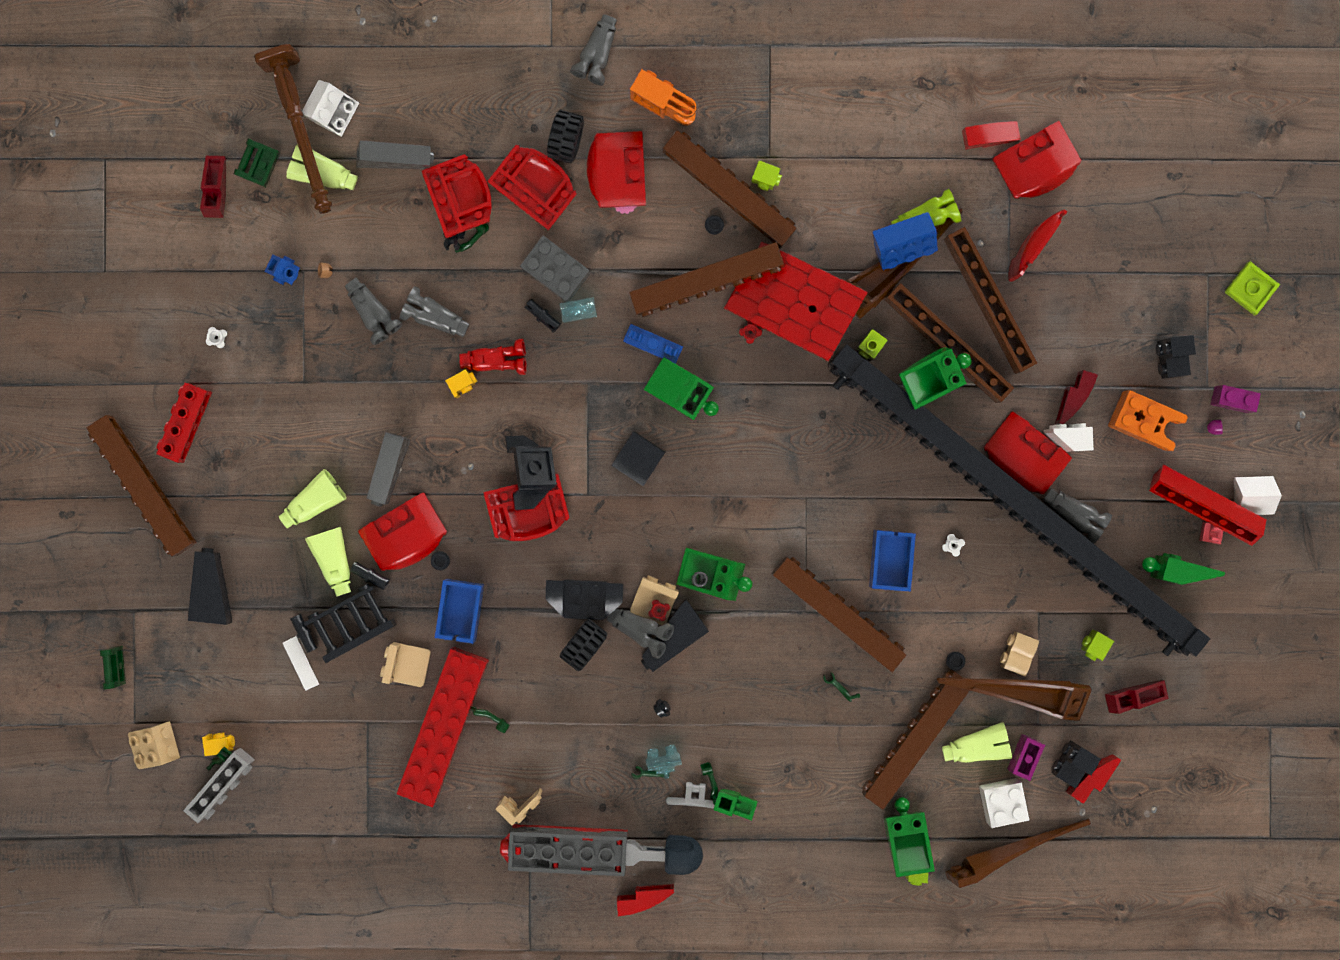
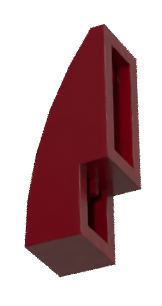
[200,155,226,218]
[1055,370,1098,425]
[1105,680,1169,714]

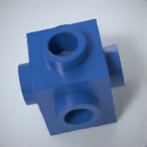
[264,254,300,285]

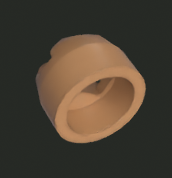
[318,263,333,278]

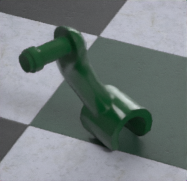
[455,223,489,253]
[822,672,860,702]
[471,706,510,733]
[206,747,232,771]
[700,762,718,805]
[631,765,673,780]

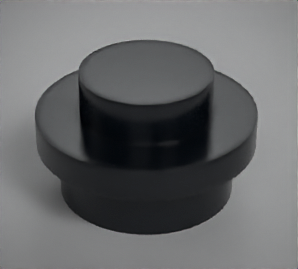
[705,215,724,235]
[431,551,450,571]
[946,651,966,671]
[653,699,671,718]

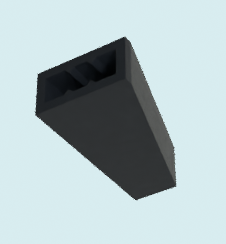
[188,548,232,625]
[641,599,709,672]

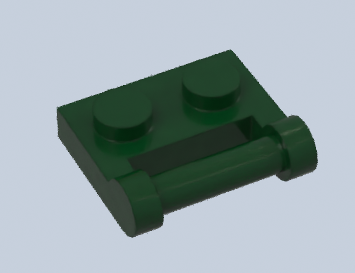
[233,139,280,188]
[100,646,126,689]

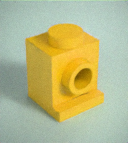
[445,369,478,398]
[202,732,235,756]

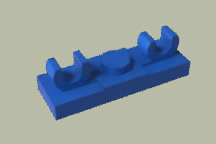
[623,324,683,364]

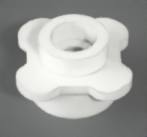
[206,327,227,348]
[942,534,965,556]

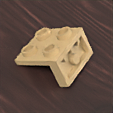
[496,788,543,825]

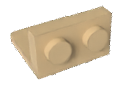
[630,575,679,625]
[380,642,431,687]
[128,721,180,769]

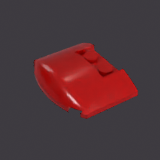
[992,121,1082,199]
[587,131,646,208]
[487,145,577,231]
[422,154,492,238]
[1008,209,1067,282]
[983,411,1072,494]
[483,474,569,541]
[358,492,447,571]

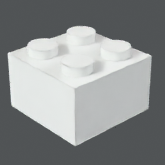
[979,778,1029,828]

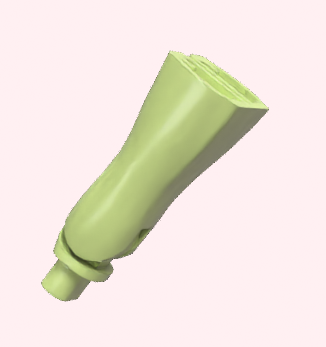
[286,144,358,190]
[279,469,346,528]
[305,527,351,597]
[942,722,1012,763]

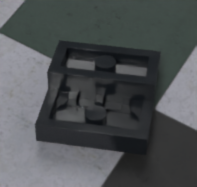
[611,431,665,486]

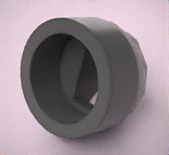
[691,571,708,587]

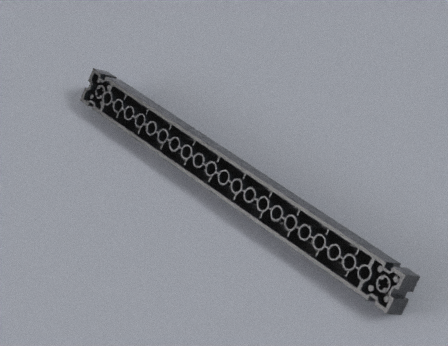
[828,344,1211,657]

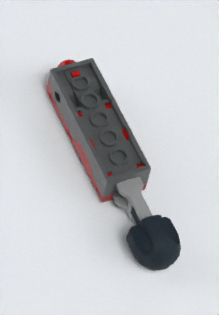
[500,824,703,876]

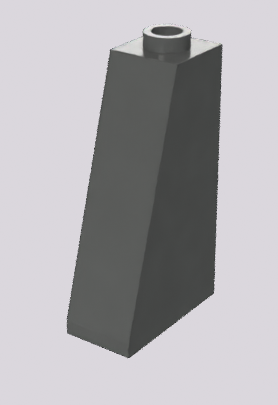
[356,140,434,169]
[367,432,411,507]

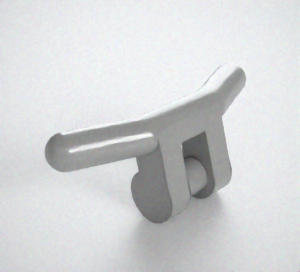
[666,782,715,809]

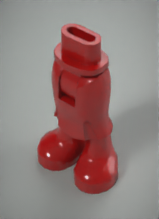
[459,339,527,375]

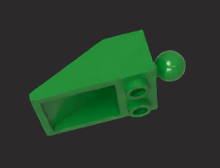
[899,347,972,410]
[643,357,719,420]
[676,548,752,601]
[1142,553,1225,585]
[884,797,935,877]

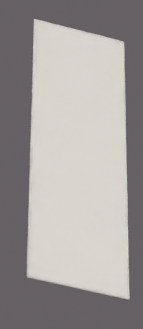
[283,636,319,691]

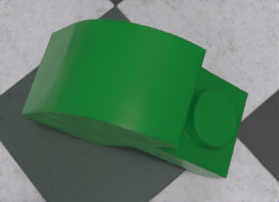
[713,789,758,821]

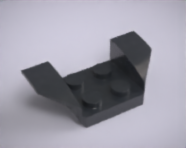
[505,435,557,510]
[545,579,623,620]

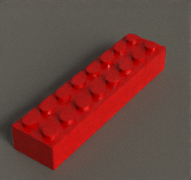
[397,647,489,808]

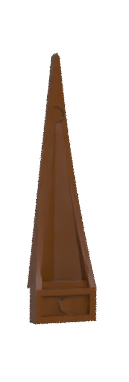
[846,209,963,319]
[937,678,1092,721]
[945,819,1091,888]

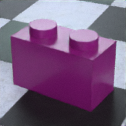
[1210,385,1261,413]
[1007,734,1045,781]

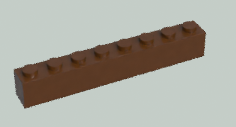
[663,130,797,249]
[943,227,1037,374]
[629,242,784,317]
[884,283,1014,403]
[86,415,197,557]
[772,557,907,673]
[862,670,970,810]

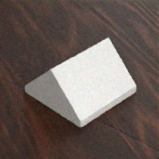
[1234,476,1282,515]

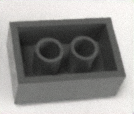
[520,236,591,304]

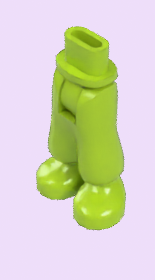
[891,189,962,226]

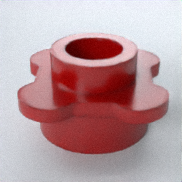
[739,321,762,344]
[648,599,670,622]

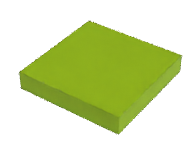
[1225,261,1280,315]

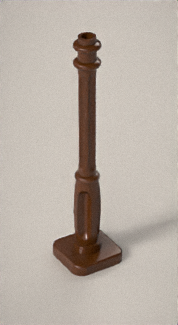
[254,44,332,214]

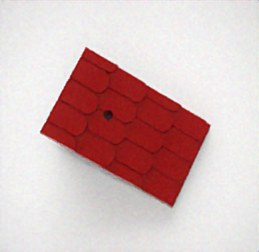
[724,241,868,361]

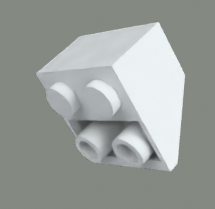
[302,80,359,137]
[1043,423,1094,452]

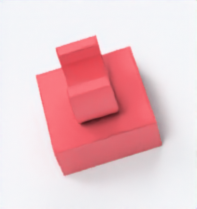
[1199,522,1223,545]

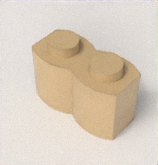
[1000,631,1039,676]

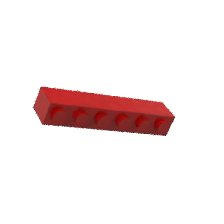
[1149,464,1267,546]

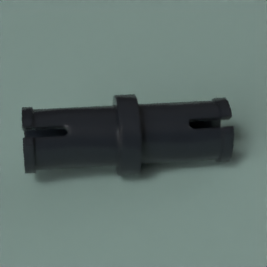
[524,299,561,333]
[350,561,390,590]
[290,613,318,653]

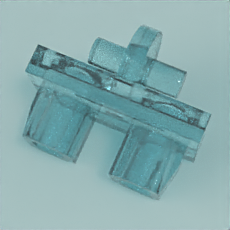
[560,297,597,323]
[645,745,682,779]

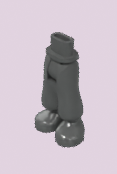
[570,15,617,86]
[345,278,403,345]
[399,286,470,337]
[1043,488,1112,544]
[607,609,674,659]

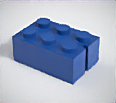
[872,212,938,270]
[869,530,916,592]
[435,579,484,644]

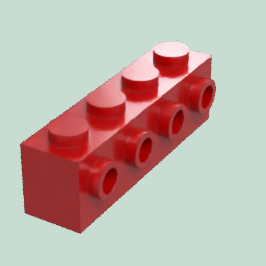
[156,383,212,463]

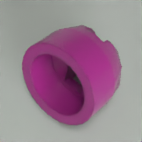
[1207,419,1223,435]

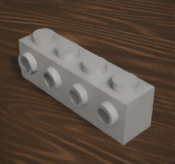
[184,748,254,823]

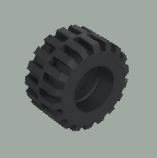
[547,110,584,164]
[560,619,608,671]

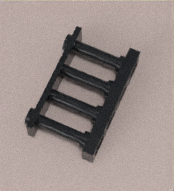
[304,584,397,663]

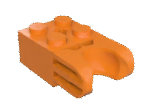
[630,69,696,126]
[1108,390,1188,451]

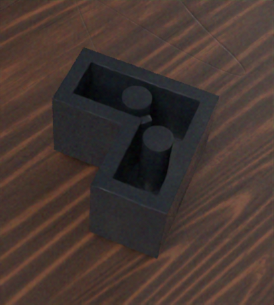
[1156,335,1196,379]
[1051,740,1101,788]

